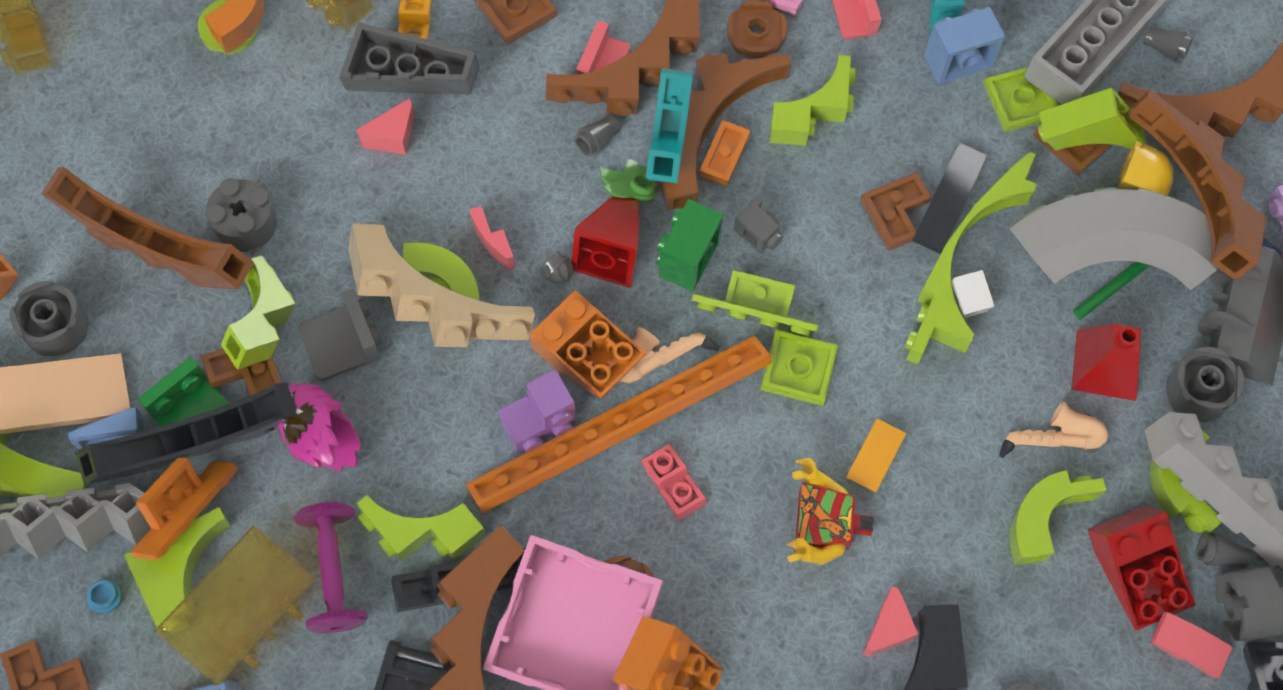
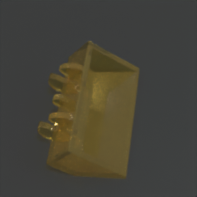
[155,525,315,686]

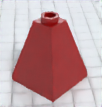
[571,196,639,288]
[1071,324,1141,401]

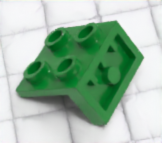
[137,356,230,427]

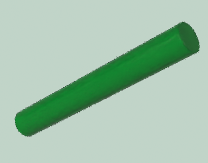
[1073,262,1150,320]

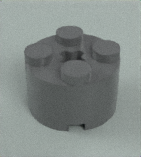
[206,178,277,252]
[10,281,88,356]
[1166,347,1244,422]
[1216,566,1283,641]

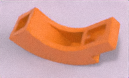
[204,0,265,54]

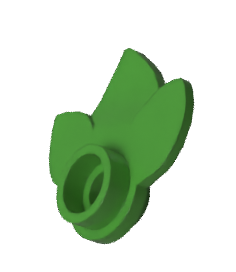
[600,159,657,201]

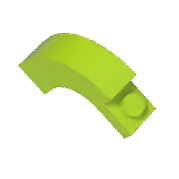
[403,243,480,301]
[1150,429,1222,535]
[1010,470,1107,565]

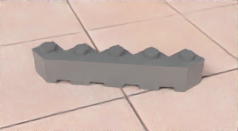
[1144,412,1283,569]
[0,483,151,559]

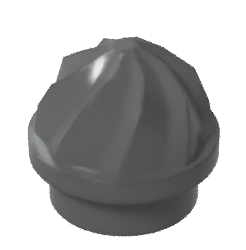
[540,251,573,284]

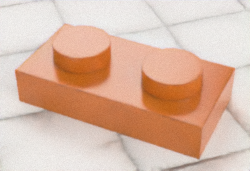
[699,120,751,187]

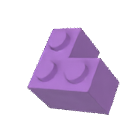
[498,369,576,453]

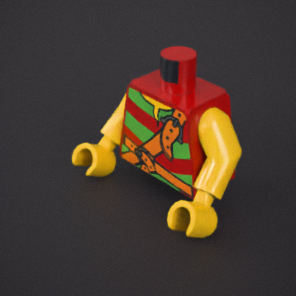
[786,458,874,565]

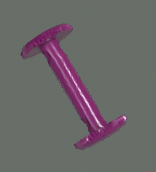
[294,502,367,634]

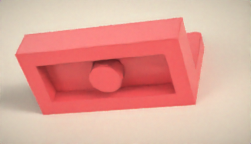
[832,0,881,39]
[576,20,630,75]

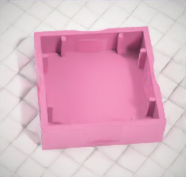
[483,535,664,690]

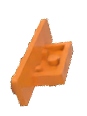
[131,457,238,560]

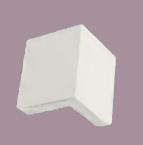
[952,270,994,318]

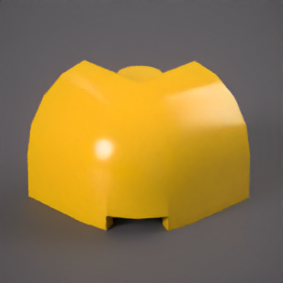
[1116,141,1174,196]

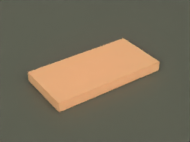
[0,353,130,434]

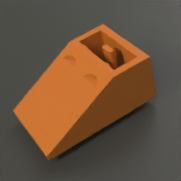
[530,290,646,399]
[612,616,723,690]

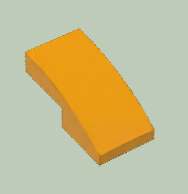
[398,0,432,40]
[846,418,906,493]

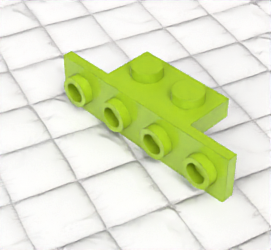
[692,270,819,336]

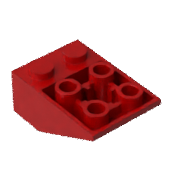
[1087,505,1195,631]

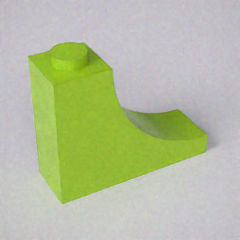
[1038,87,1147,151]
[0,442,88,498]
[124,507,231,634]

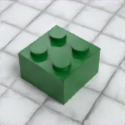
[656,199,724,292]

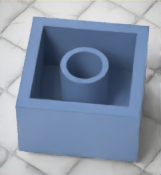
[924,7,1005,85]

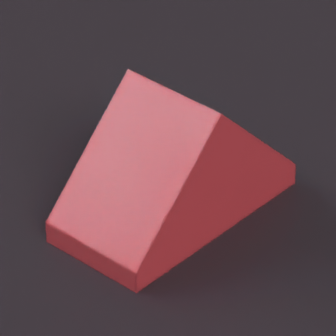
[356,99,415,155]
[862,586,918,657]

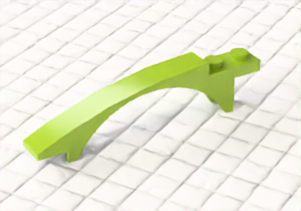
[904,152,1037,365]

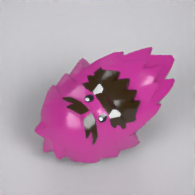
[276,383,361,472]

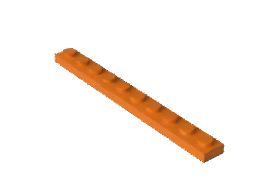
[466,336,772,514]

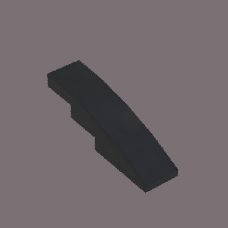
[912,143,987,254]
[391,548,526,613]

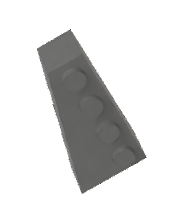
[339,22,480,94]

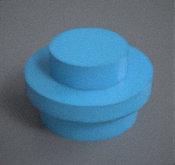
[86,579,122,614]

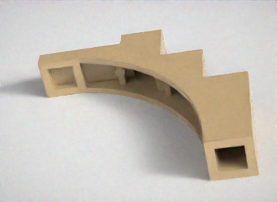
[348,223,535,347]

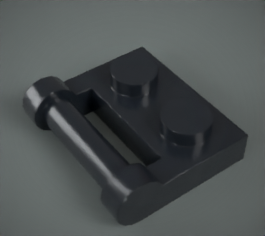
[374,640,452,690]

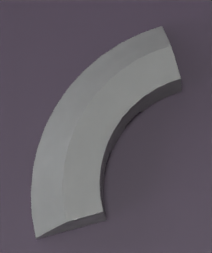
[1008,188,1218,290]

